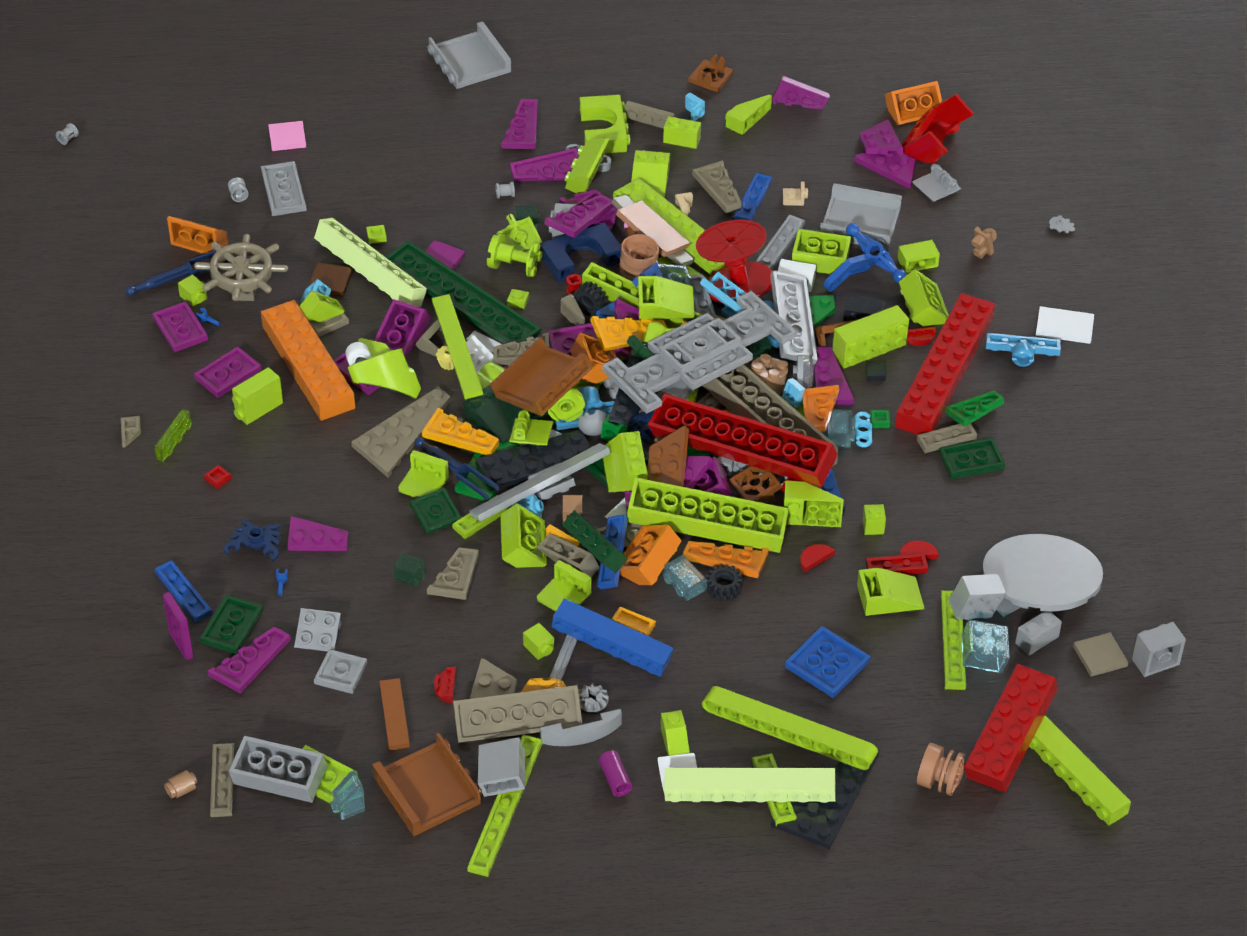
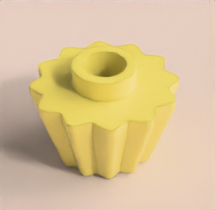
[436,346,454,370]

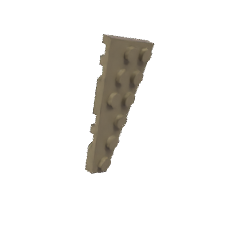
[351,386,451,478]

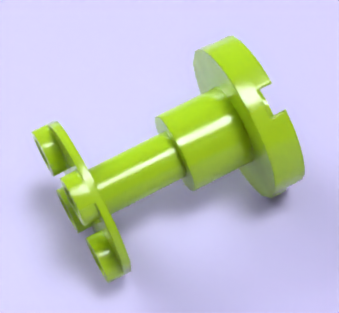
[487,233,543,277]
[548,382,585,422]

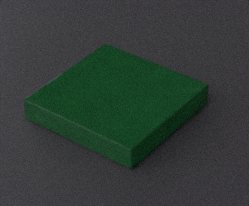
[409,487,462,535]

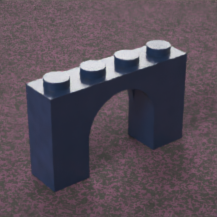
[540,223,621,283]

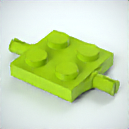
[498,214,542,253]

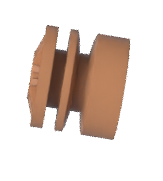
[620,234,659,281]
[917,743,965,796]

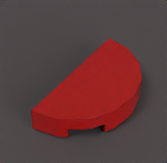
[906,327,936,346]
[900,540,939,559]
[800,544,835,572]
[434,666,456,703]

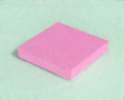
[268,121,306,151]

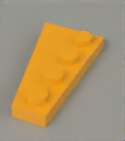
[590,316,667,352]
[422,408,499,456]

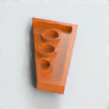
[682,541,769,578]

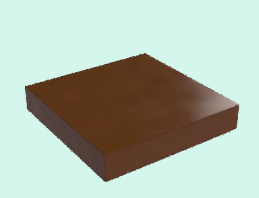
[308,263,352,297]

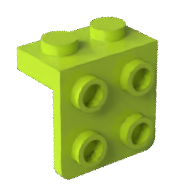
[398,450,449,498]
[537,560,591,611]

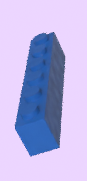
[552,598,673,677]

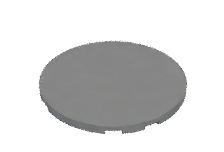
[982,534,1103,611]

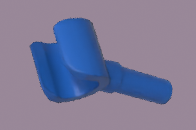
[196,308,221,326]
[276,568,288,596]

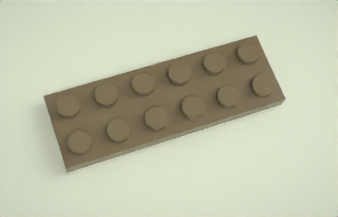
[453,685,582,743]

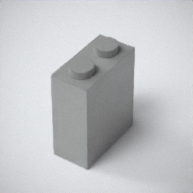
[478,737,525,797]

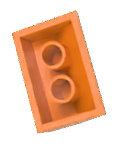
[884,81,942,125]
[167,216,228,254]
[570,332,617,384]
[620,525,681,585]

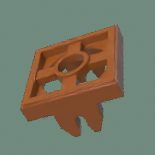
[689,54,734,93]
[813,321,854,347]
[729,466,782,504]

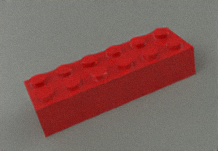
[964,664,1058,793]

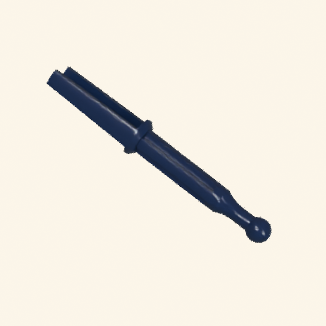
[125,246,230,296]
[415,437,499,500]

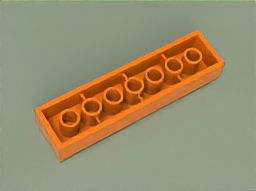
[261,300,355,421]

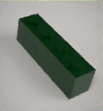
[562,510,628,573]

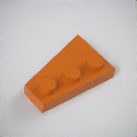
[803,385,840,432]

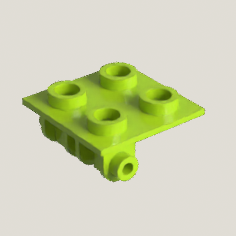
[509,410,553,445]

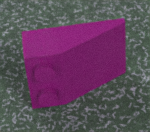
[374,299,431,357]
[693,457,733,497]

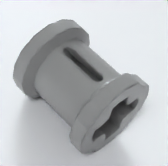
[56,123,79,145]
[495,182,515,199]

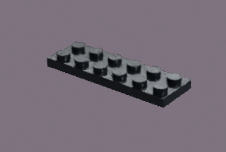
[475,429,591,491]

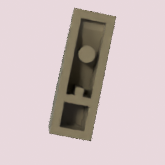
[538,533,599,578]

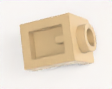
[783,182,808,206]
[675,192,693,216]

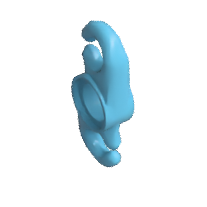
[854,411,872,447]

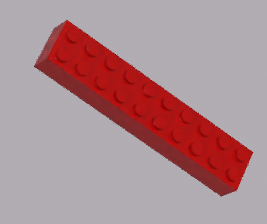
[895,293,996,435]
[648,394,838,488]

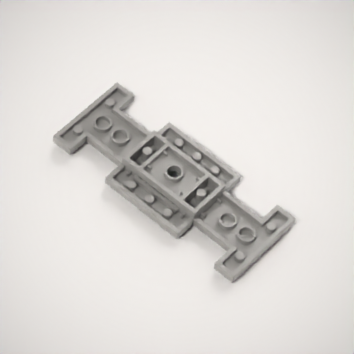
[602,291,797,414]

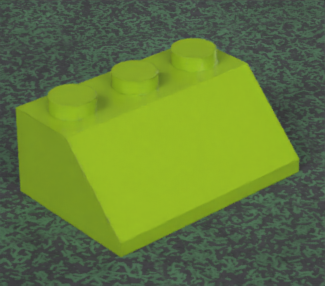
[564,138,609,194]
[899,269,949,327]
[603,431,647,493]
[501,503,547,568]

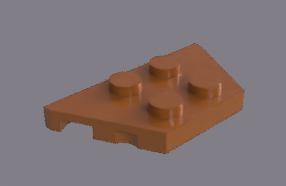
[647,426,689,487]

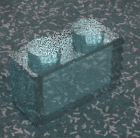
[828,409,856,448]
[663,555,707,601]

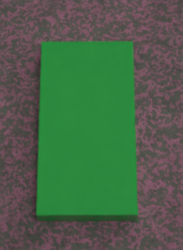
[455,440,519,502]

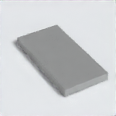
[261,161,307,216]

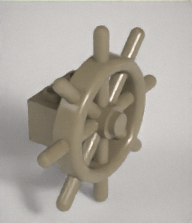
[194,234,288,301]

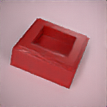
[204,465,232,489]

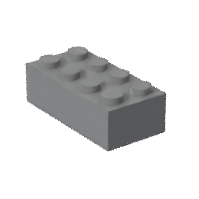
[229,736,327,803]

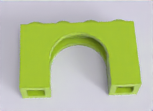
[580,95,630,153]

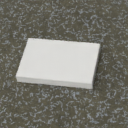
[1036,306,1094,344]

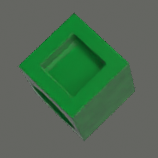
[601,414,628,442]

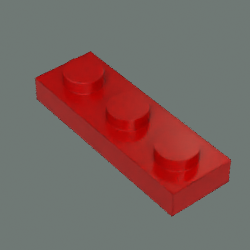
[866,553,928,575]

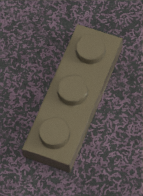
[625,101,675,128]
[917,424,977,453]

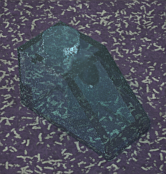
[330,770,365,820]

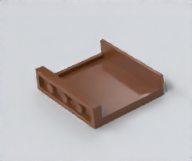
[490,337,592,416]
[372,733,482,836]

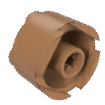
[750,354,788,395]

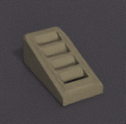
[561,294,585,326]

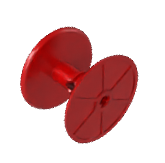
[696,220,773,303]

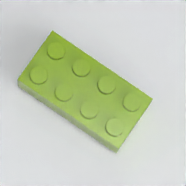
[833,305,909,369]

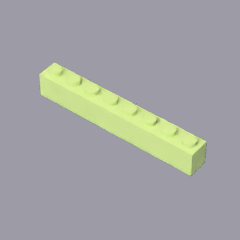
[314,218,427,307]
[664,768,835,803]

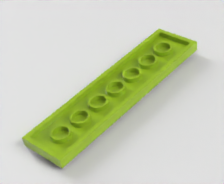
[613,178,725,275]

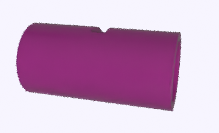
[599,751,633,797]

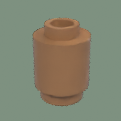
[164,770,197,799]

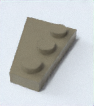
[427,547,479,600]

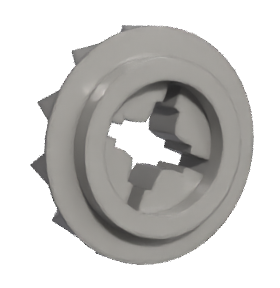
[578,683,609,712]

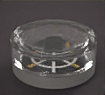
[793,355,814,389]

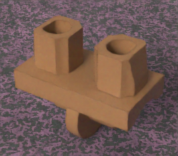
[971,226,997,259]

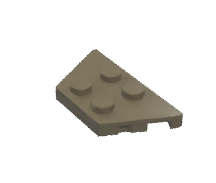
[470,658,517,699]

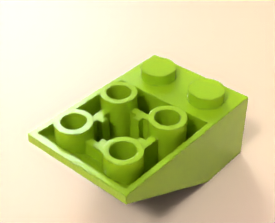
[638,276,694,319]
[783,481,844,527]
[857,568,924,616]

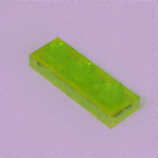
[155,409,192,462]

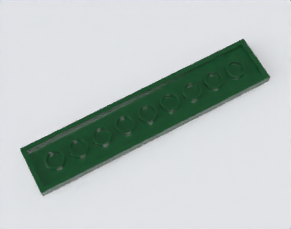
[386,240,541,344]

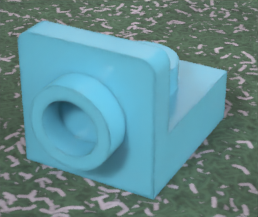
[685,93,705,121]
[300,279,331,302]
[782,378,805,408]
[513,494,544,518]

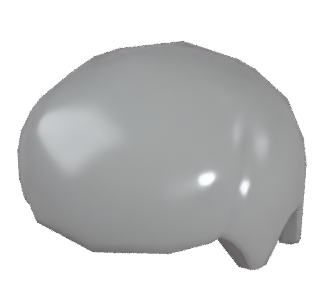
[578,410,607,436]

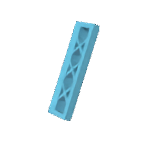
[700,272,746,314]

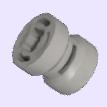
[228,177,249,202]

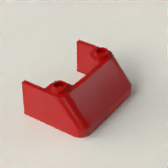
[901,94,974,164]

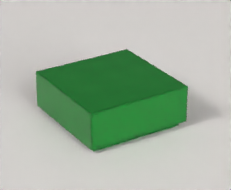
[870,410,890,428]

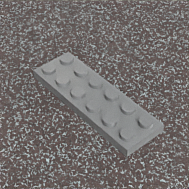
[770,271,817,365]

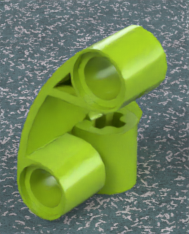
[347,348,421,399]

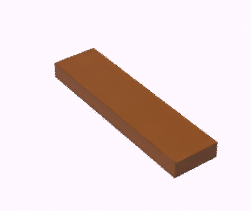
[379,678,410,751]

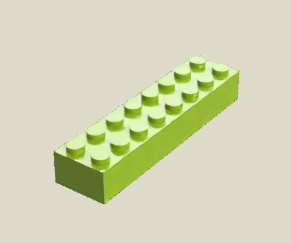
[627,477,789,553]

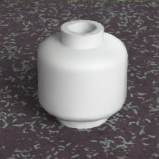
[345,342,371,366]

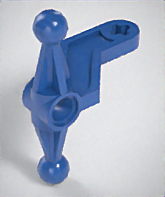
[823,223,907,292]

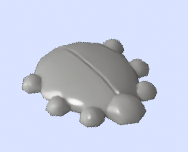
[1049,215,1075,234]

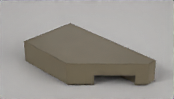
[121,416,141,448]

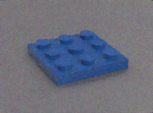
[785,626,871,699]

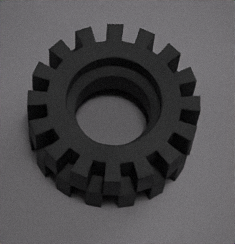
[574,281,608,316]
[706,564,742,602]

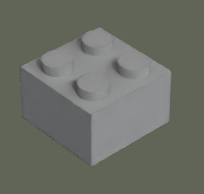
[948,574,1006,620]
[1132,622,1186,677]

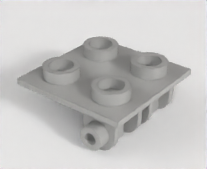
[912,164,961,202]
[294,608,341,652]

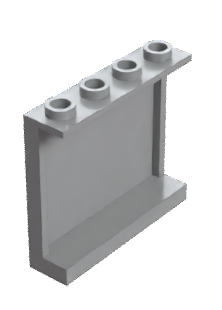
[427,22,511,89]
[820,183,902,250]

